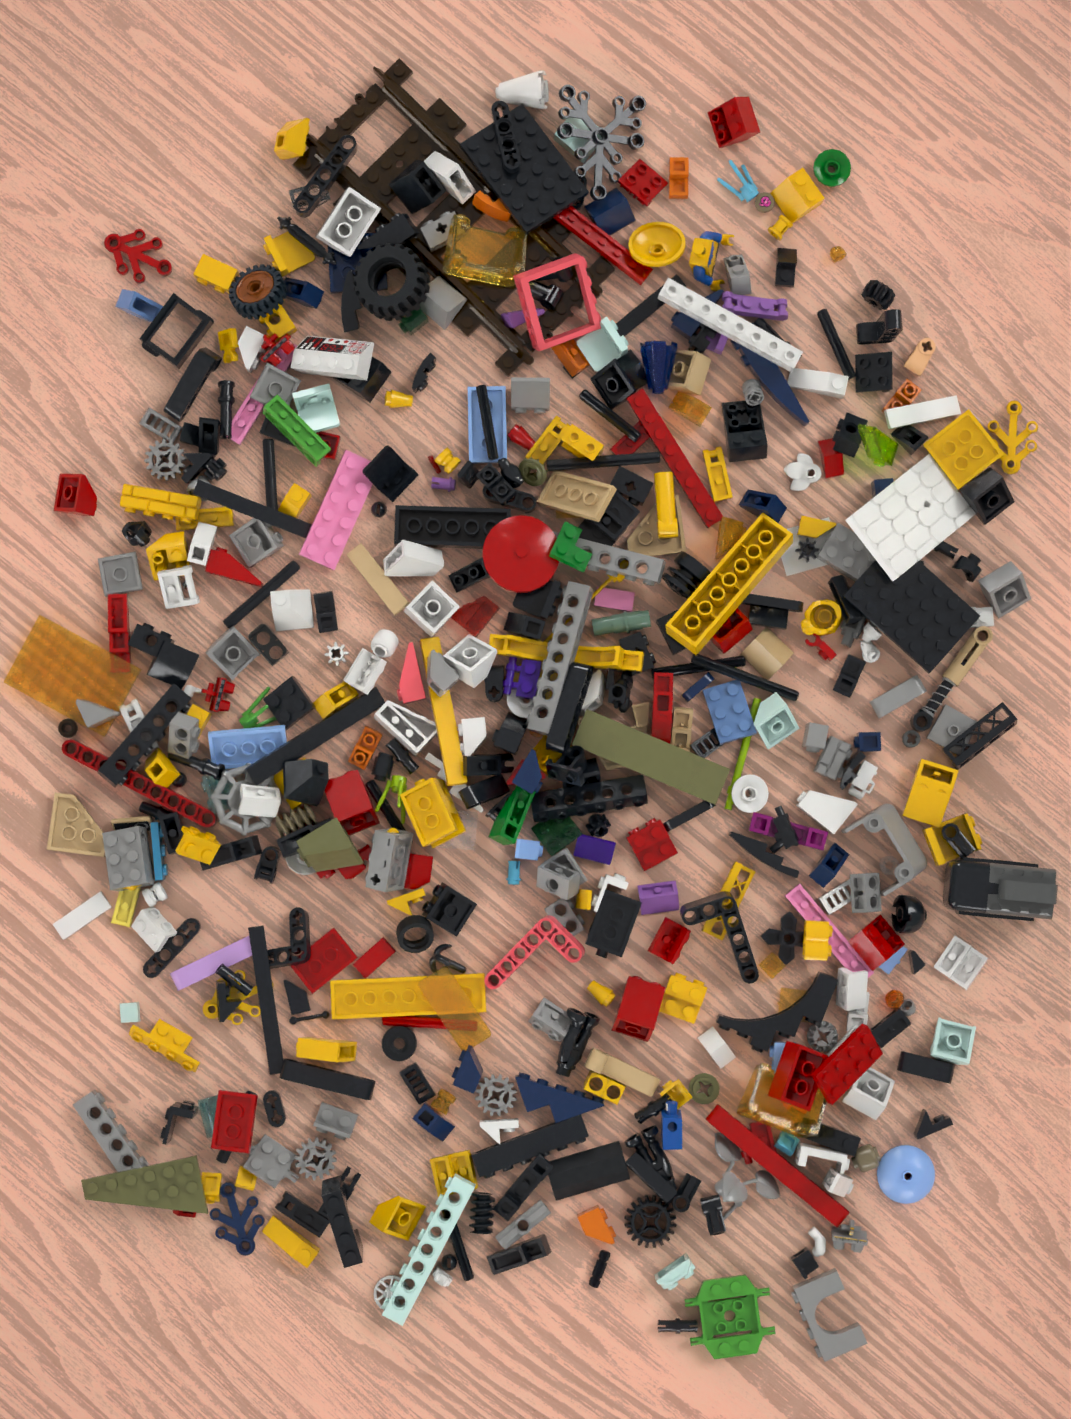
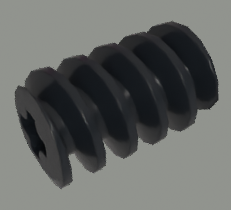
[469,1192,495,1234]

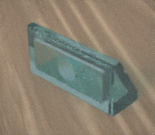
[198,1095,218,1138]

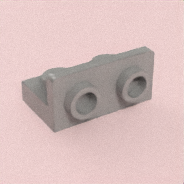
[528,998,572,1042]
[313,1102,358,1140]

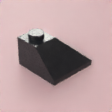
[283,759,329,806]

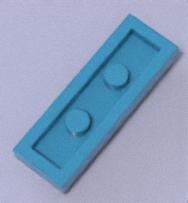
[150,822,168,880]

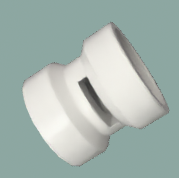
[142,882,168,908]

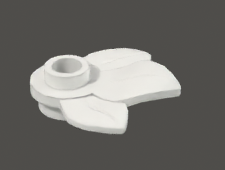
[784,453,822,491]

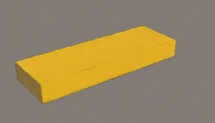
[175,507,234,531]

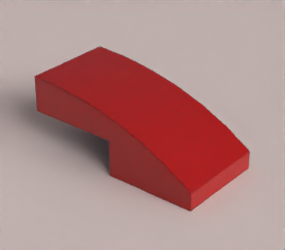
[353,937,396,979]

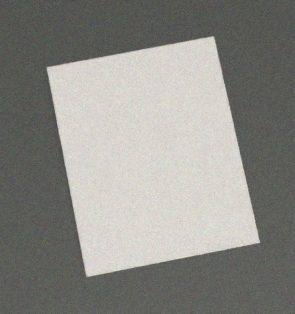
[781,517,833,576]

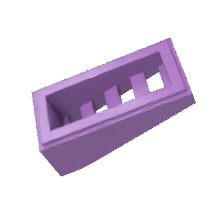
[501,308,545,328]

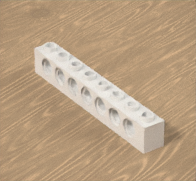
[658,278,803,373]

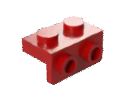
[647,917,691,964]

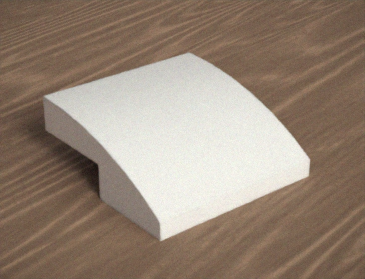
[934,936,988,990]

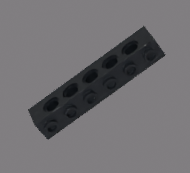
[97,684,192,788]
[531,775,648,823]

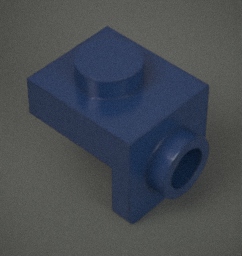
[854,732,881,752]

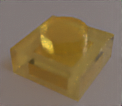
[758,952,786,979]

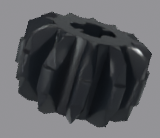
[861,280,895,310]

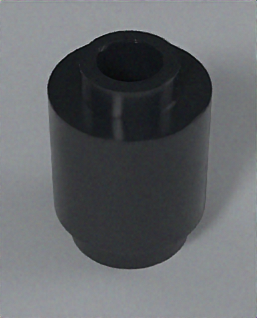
[371,752,394,782]

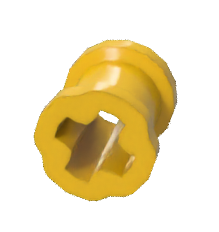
[768,215,793,240]

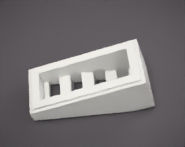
[818,879,851,915]

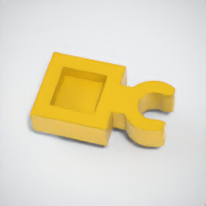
[218,328,239,363]

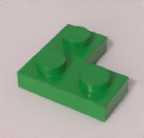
[549,521,592,573]

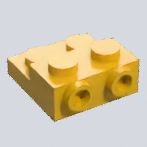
[659,972,707,1024]

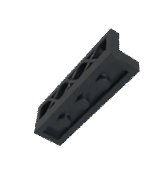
[942,702,1018,770]

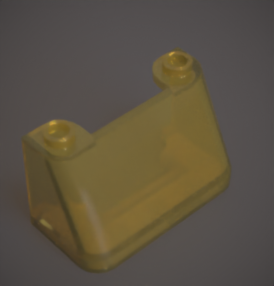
[443,214,527,287]
[736,1063,827,1138]

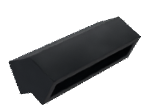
[828,575,864,624]

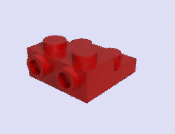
[626,818,678,871]

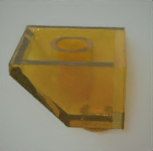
[715,517,746,559]

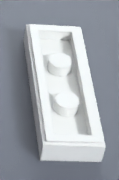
[53,891,112,940]

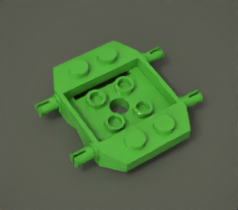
[684,1274,776,1359]

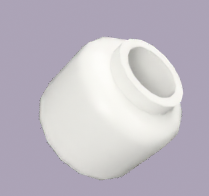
[370,629,399,658]

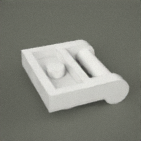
[157,565,200,609]

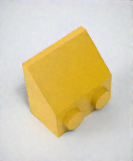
[770,167,824,224]

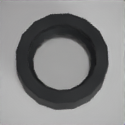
[396,915,434,953]

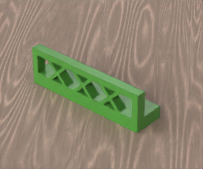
[263,394,331,467]

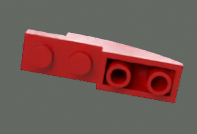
[651,672,674,744]

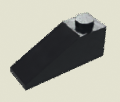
[797,1117,861,1157]

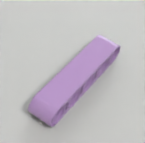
[170,936,252,991]

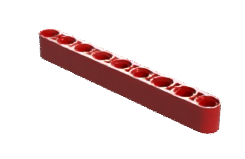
[62,739,218,827]
[705,1104,850,1228]

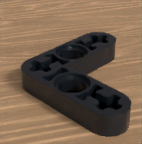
[267,907,311,969]

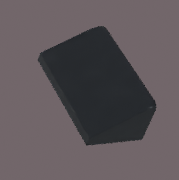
[748,605,788,630]

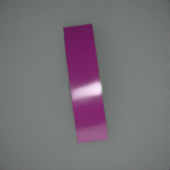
[749,812,828,851]

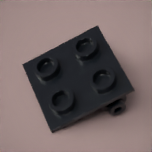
[855,352,893,393]

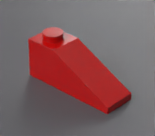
[205,547,263,587]

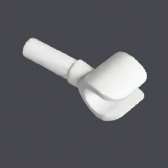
[184,685,205,697]

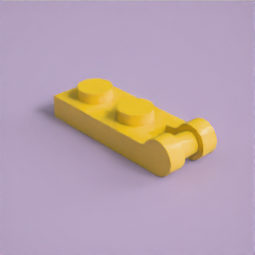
[525,415,571,464]
[702,446,733,502]

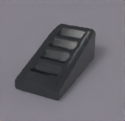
[457,461,479,489]
[690,728,723,758]
[399,1062,436,1105]

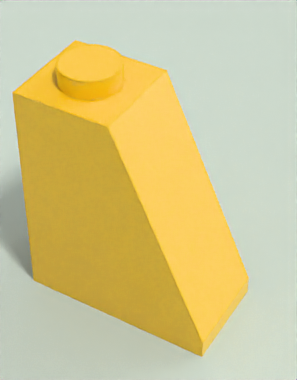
[296,1037,357,1062]

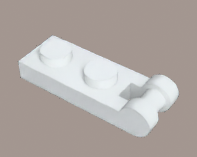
[119,699,159,749]

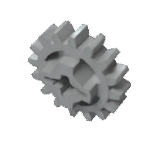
[144,439,187,481]
[475,1074,517,1116]
[294,1137,337,1180]

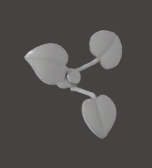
[715,1133,780,1202]

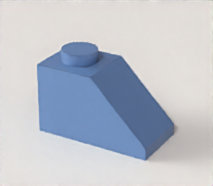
[115,289,163,322]

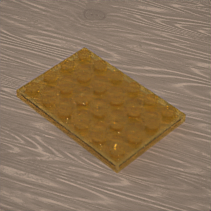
[4,615,142,737]

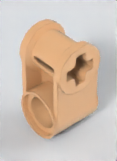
[903,338,936,376]

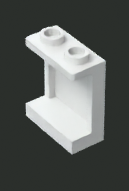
[794,1142,850,1175]

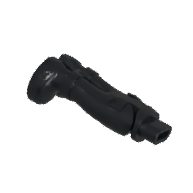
[556,1008,600,1077]
[624,1125,677,1190]

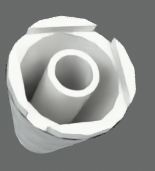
[495,70,549,109]

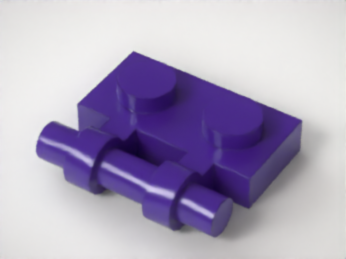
[503,656,542,700]

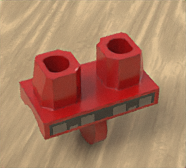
[260,333,295,367]
[201,677,235,712]

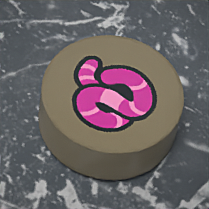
[755,192,774,213]

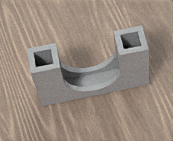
[791,1268,868,1362]

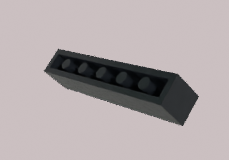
[472,1114,589,1179]

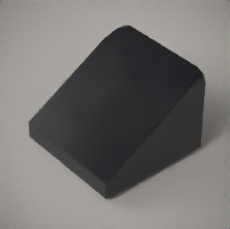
[180,422,199,447]
[908,950,925,974]

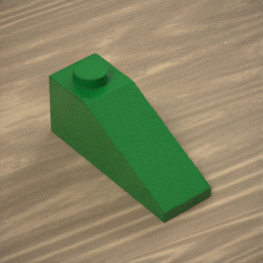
[488,786,535,845]

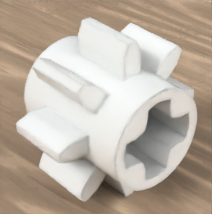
[324,642,349,666]

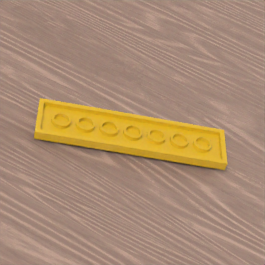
[330,973,486,1019]

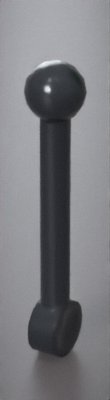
[289,1011,329,1025]

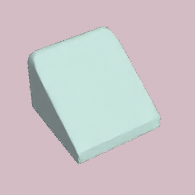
[120,1002,141,1023]

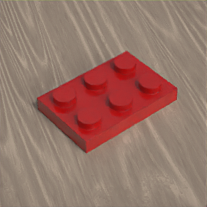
[290,928,358,994]
[211,1090,258,1153]

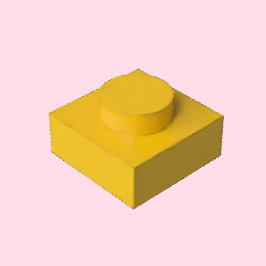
[234,1166,257,1191]

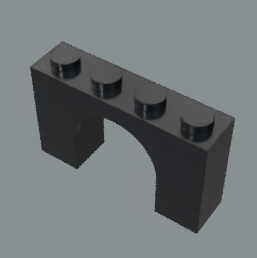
[321,1175,363,1268]

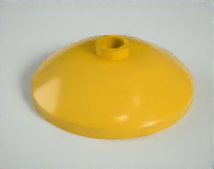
[628,222,686,267]

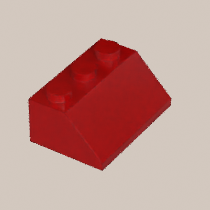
[767,1041,829,1112]

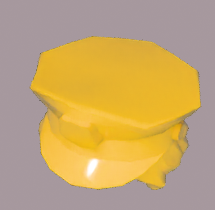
[801,599,843,636]

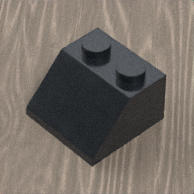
[960,467,1015,525]

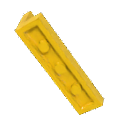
[701,861,756,940]

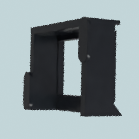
[139,293,214,369]

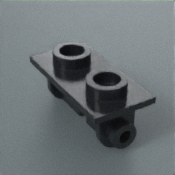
[688,323,718,354]

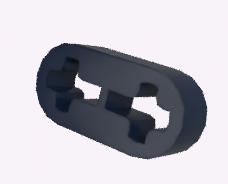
[681,672,715,703]

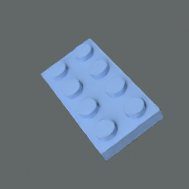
[468,386,507,464]
[208,725,287,769]

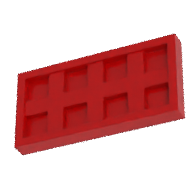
[811,1024,883,1105]

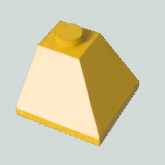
[369,1196,426,1241]

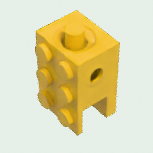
[400,777,466,848]

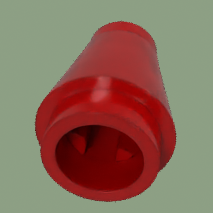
[507,424,536,451]

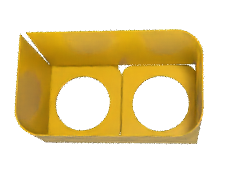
[583,1070,626,1105]

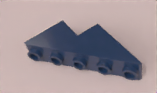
[515,1072,604,1123]

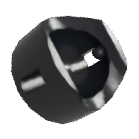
[122,521,152,547]
[952,553,982,582]

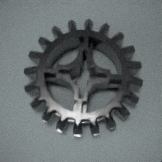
[624,1195,676,1248]

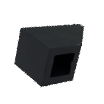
[503,612,546,641]

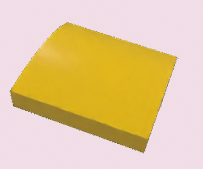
[430,1150,479,1197]

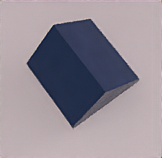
[584,188,636,235]

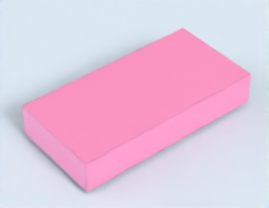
[594,587,635,612]

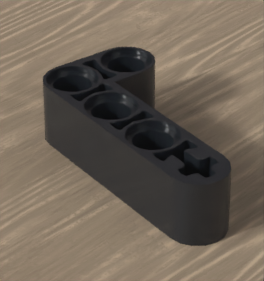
[856,309,903,345]
[164,347,222,422]

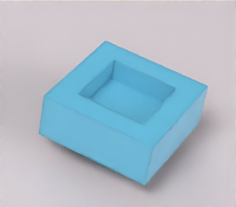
[774,1129,800,1156]

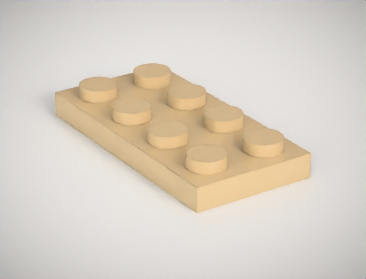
[537,471,617,522]

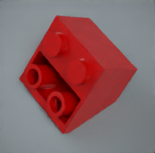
[707,97,760,148]
[848,914,905,971]

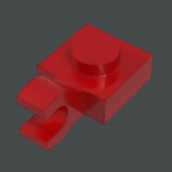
[805,633,837,661]

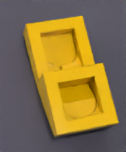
[575,889,592,910]

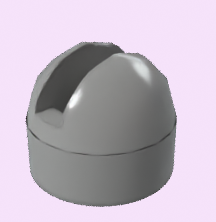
[899,999,916,1016]

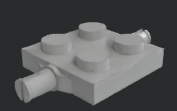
[243,1134,299,1189]

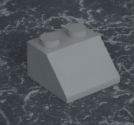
[978,561,1031,618]

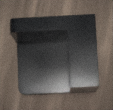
[790,1247,819,1279]

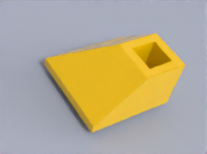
[274,118,310,160]
[146,531,191,581]

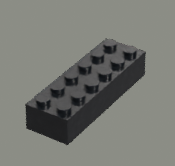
[394,505,511,549]

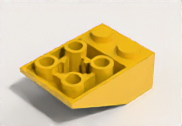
[902,759,959,828]

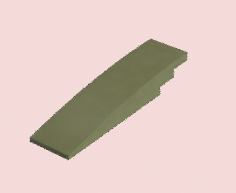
[572,709,730,805]

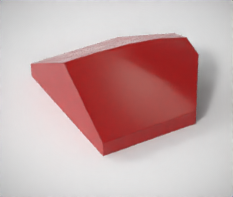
[404,853,433,890]

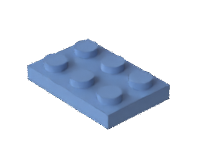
[703,680,757,745]

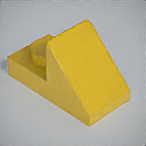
[387,888,426,915]

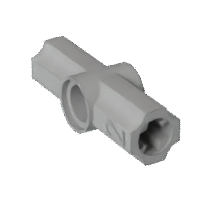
[495,1199,551,1250]

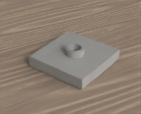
[250,363,301,406]
[98,552,143,597]
[927,704,977,756]

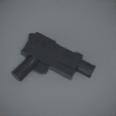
[770,805,800,854]

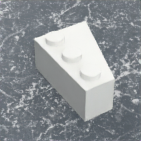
[373,700,437,757]

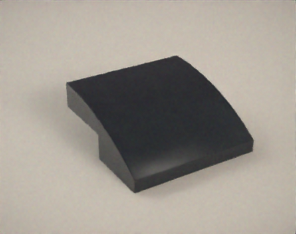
[146,640,199,689]

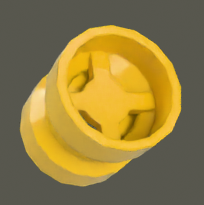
[435,447,461,474]

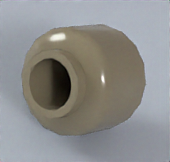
[851,1144,881,1172]

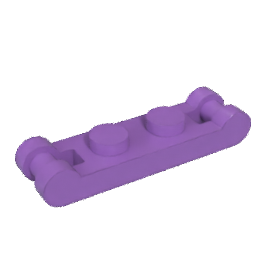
[722,291,788,321]

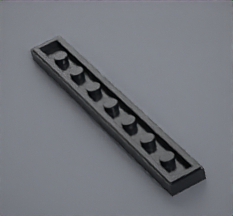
[245,687,385,786]

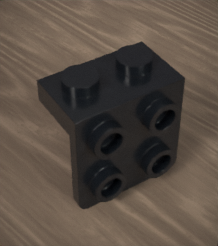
[363,445,419,502]
[513,580,563,620]
[160,1101,199,1145]

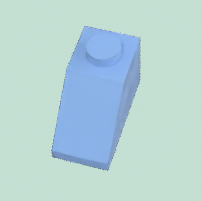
[515,839,543,861]

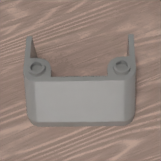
[841,804,927,896]

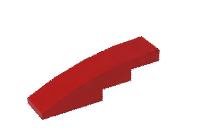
[108,594,131,674]

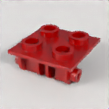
[618,159,668,207]

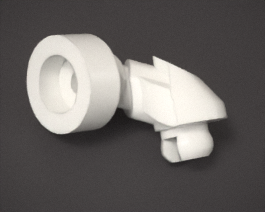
[860,622,882,663]

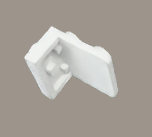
[591,873,629,912]

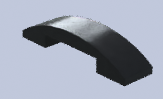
[494,1154,554,1221]

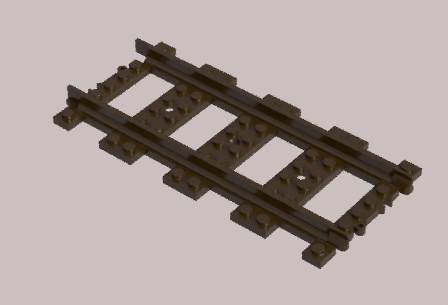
[292,58,615,377]

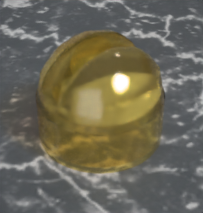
[830,246,847,262]

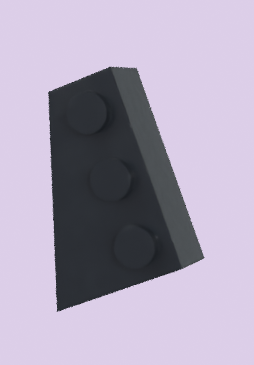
[492,712,527,755]

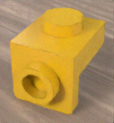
[659,1079,693,1109]

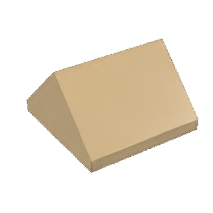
[740,627,794,680]

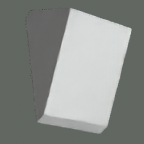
[698,1026,736,1069]

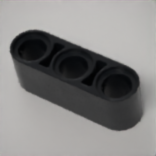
[483,486,536,513]
[458,774,510,809]
[897,1051,955,1084]

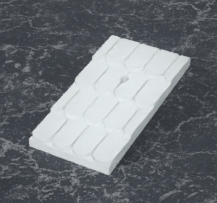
[845,454,976,581]

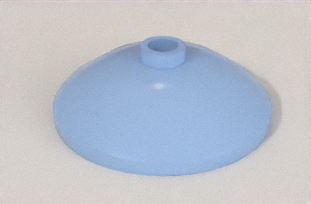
[877,1145,935,1204]

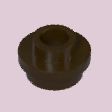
[58,719,78,738]

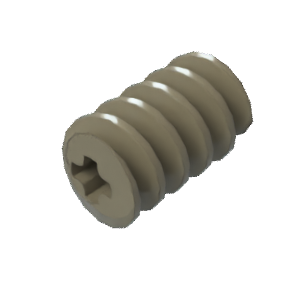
[275,803,318,837]

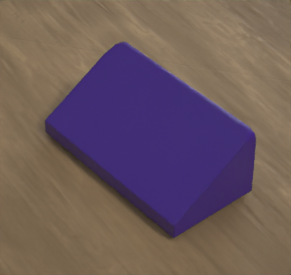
[573,833,616,865]

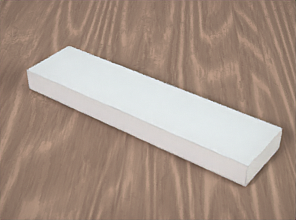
[884,395,961,429]

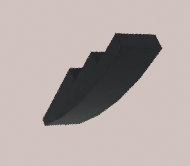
[729,832,799,878]

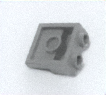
[229,518,284,568]

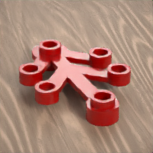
[104,229,172,284]

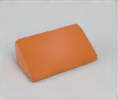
[551,339,590,377]

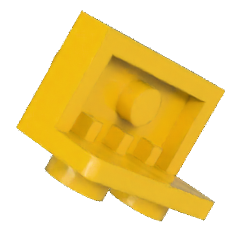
[175,826,221,865]

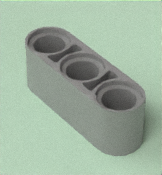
[870,675,927,718]

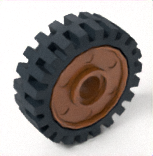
[229,264,287,320]

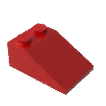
[710,608,753,654]

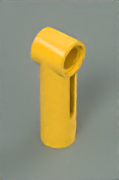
[654,472,678,539]

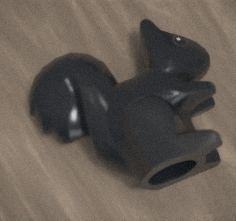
[608,670,633,713]

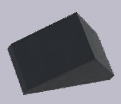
[617,349,650,390]
[891,425,928,455]

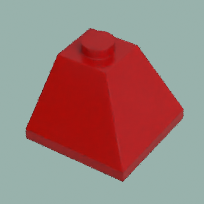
[54,474,97,516]

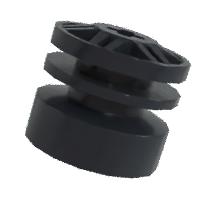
[662,551,711,599]

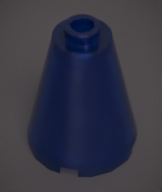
[640,341,678,394]

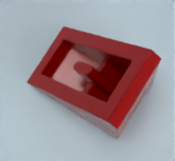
[818,438,844,479]

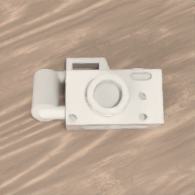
[848,760,878,800]

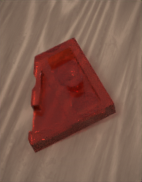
[451,596,500,637]

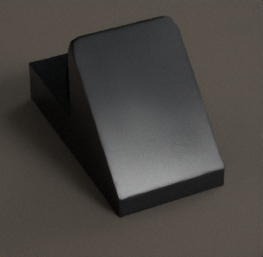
[775,248,797,287]
[199,417,220,455]
[181,453,217,483]
[216,980,242,1022]
[914,1109,953,1140]

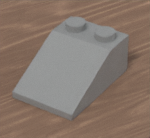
[511,377,550,414]

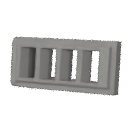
[139,407,182,441]

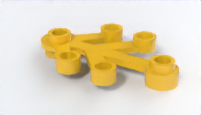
[988,400,1038,475]
[203,970,274,1025]

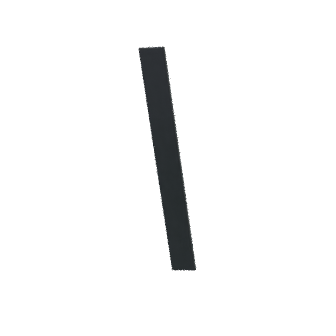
[563,274,686,379]
[193,479,312,538]
[248,925,283,1075]

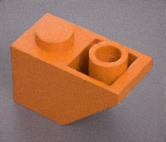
[577,1205,616,1244]

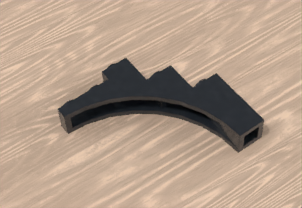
[716,971,838,1053]

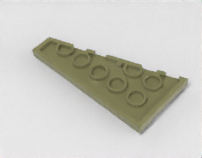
[81,1155,208,1214]

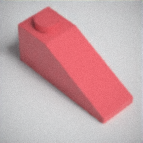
[397,642,426,704]

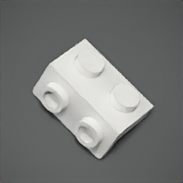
[344,648,387,695]
[131,907,177,953]

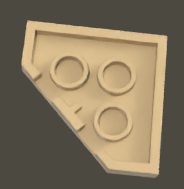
[627,495,686,557]
[47,792,105,857]

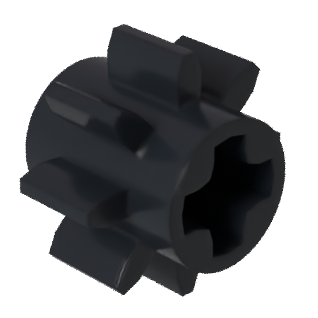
[204,457,227,481]
[795,538,820,563]
[585,814,611,837]

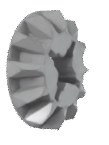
[807,1021,838,1052]

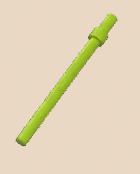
[724,698,761,811]

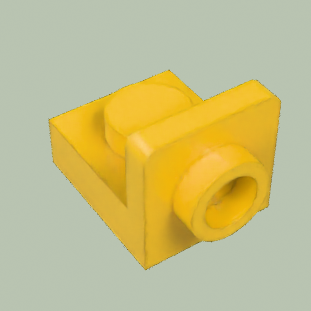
[202,1172,222,1204]

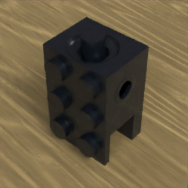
[585,889,642,958]

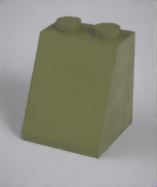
[296,818,364,872]

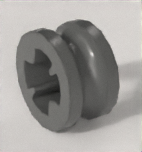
[902,730,920,748]

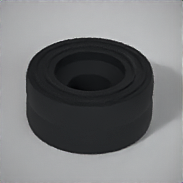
[382,1026,417,1061]

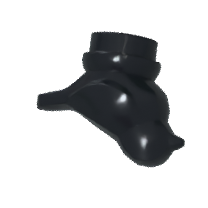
[498,458,524,488]

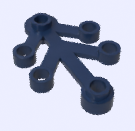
[210,1182,265,1256]

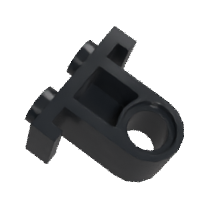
[545,745,587,787]

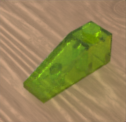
[858,424,899,467]

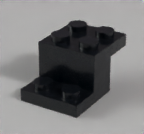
[578,491,640,546]

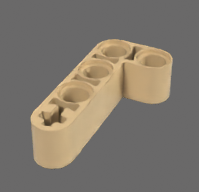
[585,1047,661,1097]

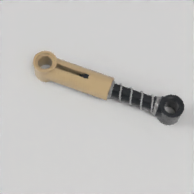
[910,626,993,732]

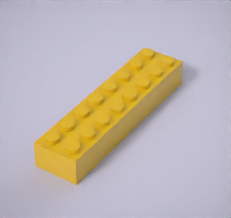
[665,512,793,655]

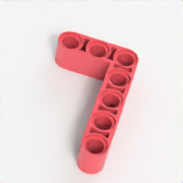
[484,915,585,989]

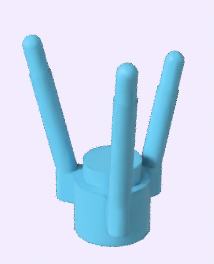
[717,160,759,203]

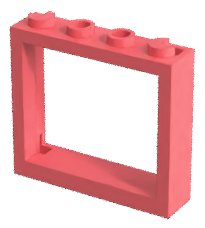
[513,253,601,351]

